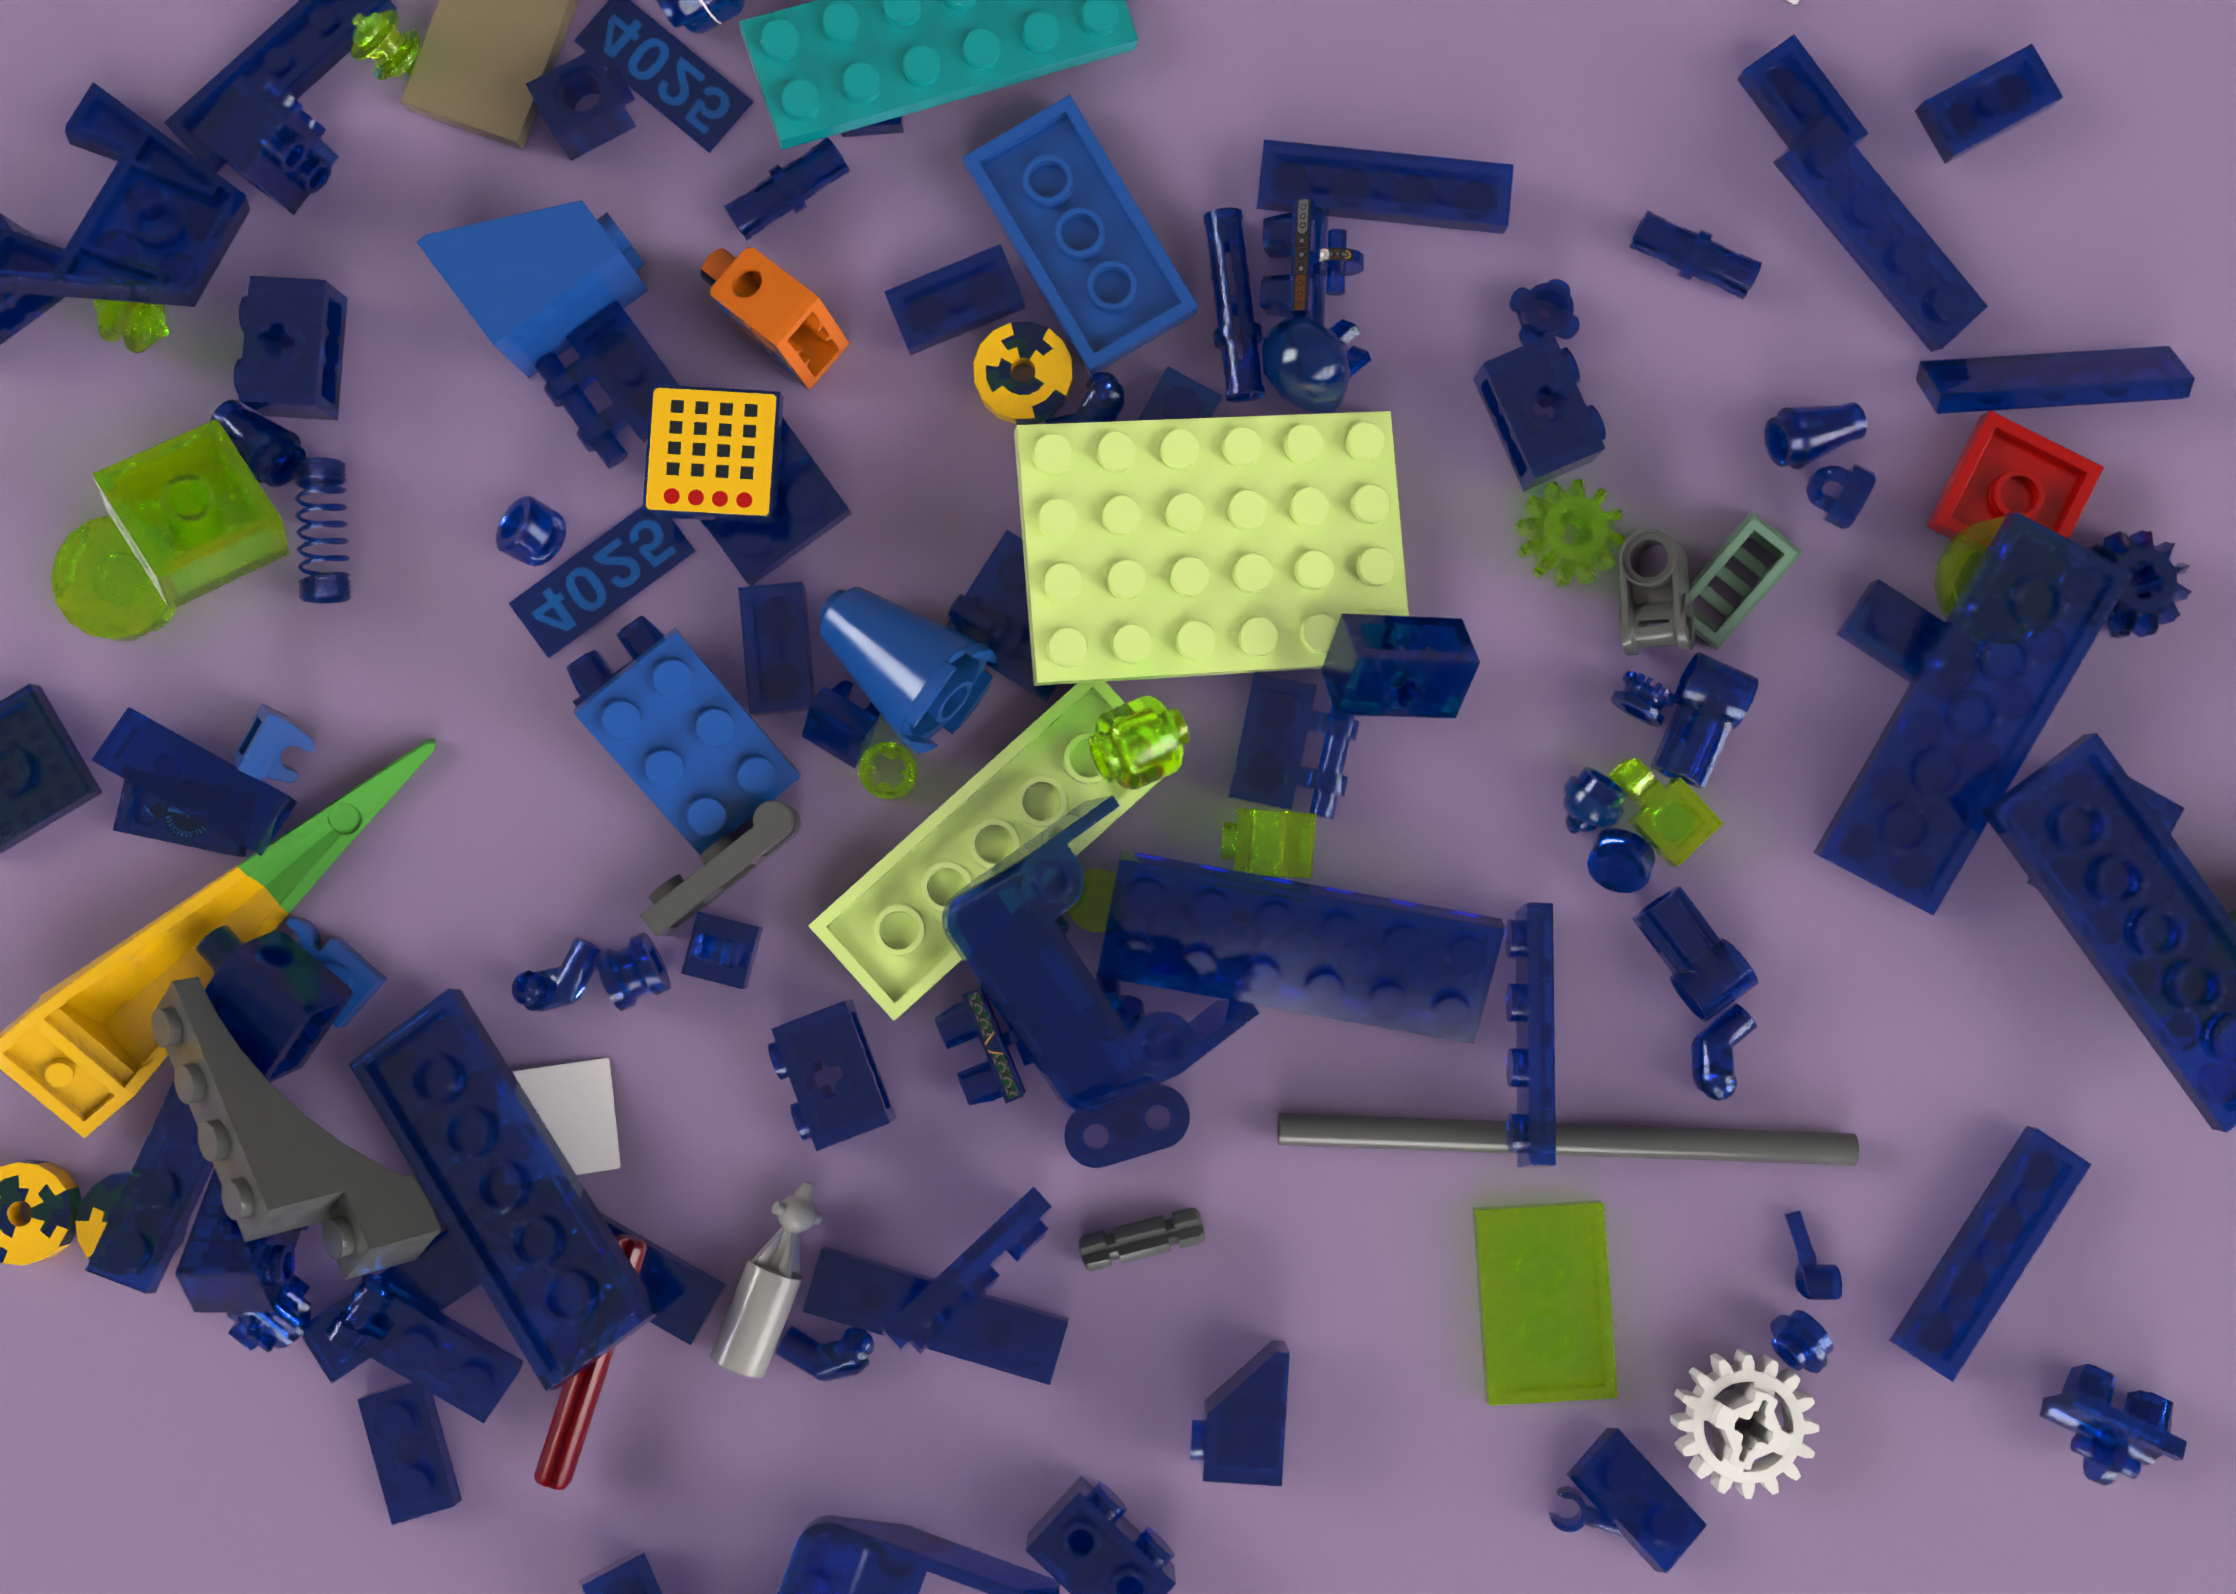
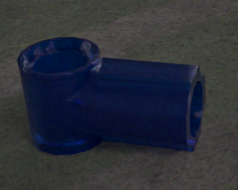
[1650,652,1759,789]
[1632,886,1759,1023]

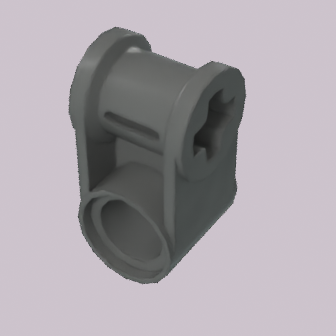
[1618,529,1695,656]

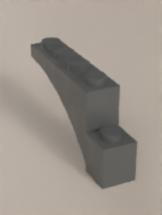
[151,977,441,1280]

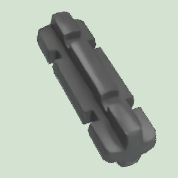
[1079,1207,1205,1271]

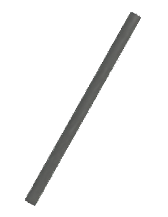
[1277,1113,1859,1166]

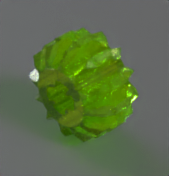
[1514,479,1626,588]

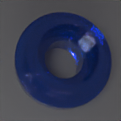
[1770,1309,1834,1373]

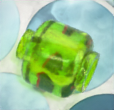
[1088,695,1190,790]

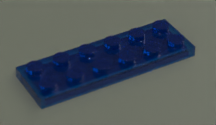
[1813,512,2134,916]
[1982,733,2236,1133]
[1097,850,1505,1044]
[348,988,662,1392]

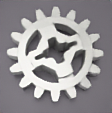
[1670,1349,1819,1499]

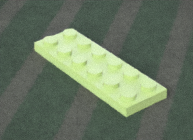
[808,682,1179,1021]

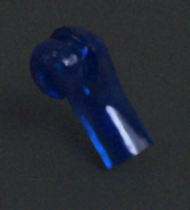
[1045,371,1125,424]
[512,937,605,1012]
[1691,1003,1757,1101]
[775,1325,875,1381]

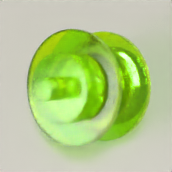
[351,9,420,80]
[93,282,169,353]

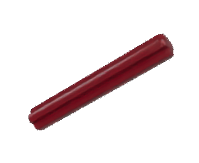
[534,1234,647,1490]

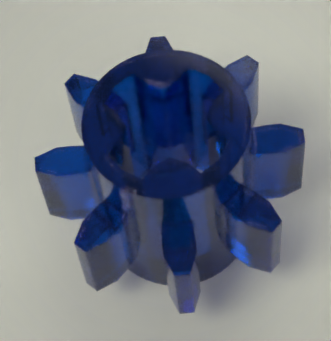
[227,1268,312,1352]

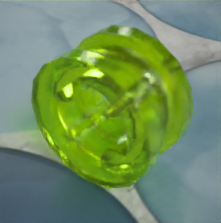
[859,742,918,800]

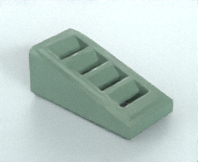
[1689,512,1803,650]

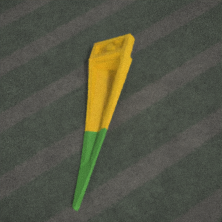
[0,739,435,1138]

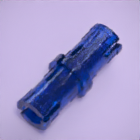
[723,137,850,241]
[1629,210,1762,300]

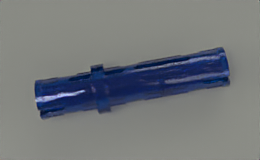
[1203,207,1265,403]

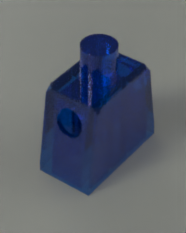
[196,926,354,1083]

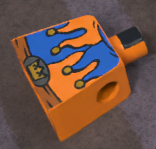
[700,247,850,390]

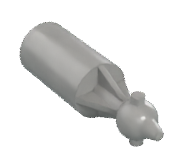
[710,1181,822,1378]

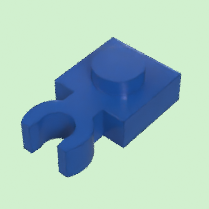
[264,917,387,1028]

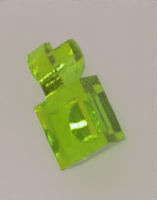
[1607,757,1724,867]

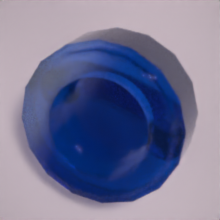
[1806,464,1877,530]
[496,496,566,567]
[1587,828,1656,893]

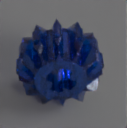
[2070,530,2192,639]

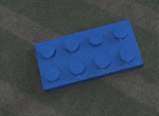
[962,95,1199,376]

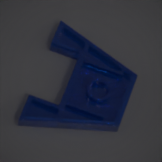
[0,82,250,307]

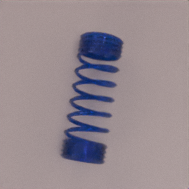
[293,457,352,603]

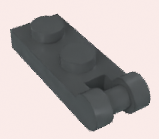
[640,801,801,936]

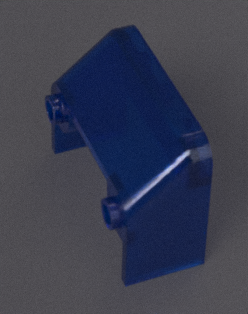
[942,795,1259,1113]

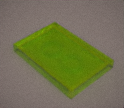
[1472,1200,1618,1406]

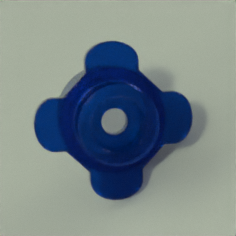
[1509,279,1580,349]

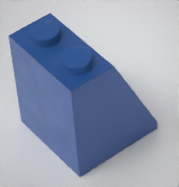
[417,200,649,378]

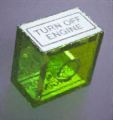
[93,419,290,610]

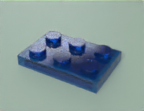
[882,1187,1052,1355]

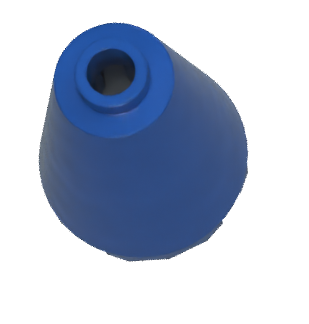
[819,586,997,754]

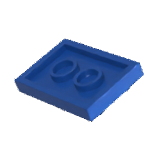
[574,628,801,856]

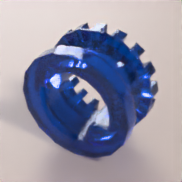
[1610,670,1677,727]

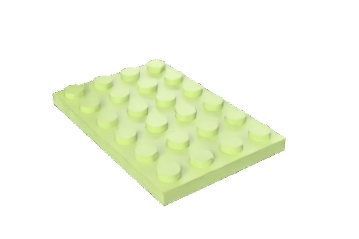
[1014,411,1413,686]

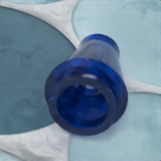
[210,399,306,487]
[1764,402,1867,469]

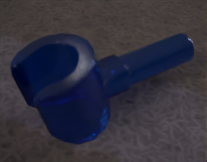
[1785,1210,1842,1300]
[1549,1486,1638,1541]

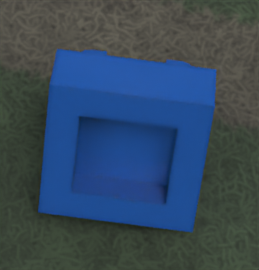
[231,703,315,783]

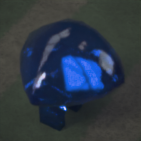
[1262,316,1372,414]

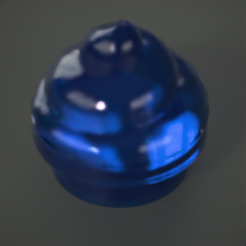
[1563,767,1628,834]

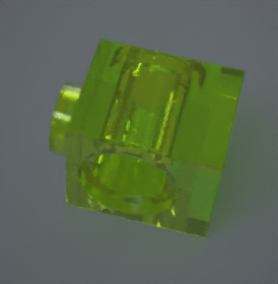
[1220,808,1316,880]

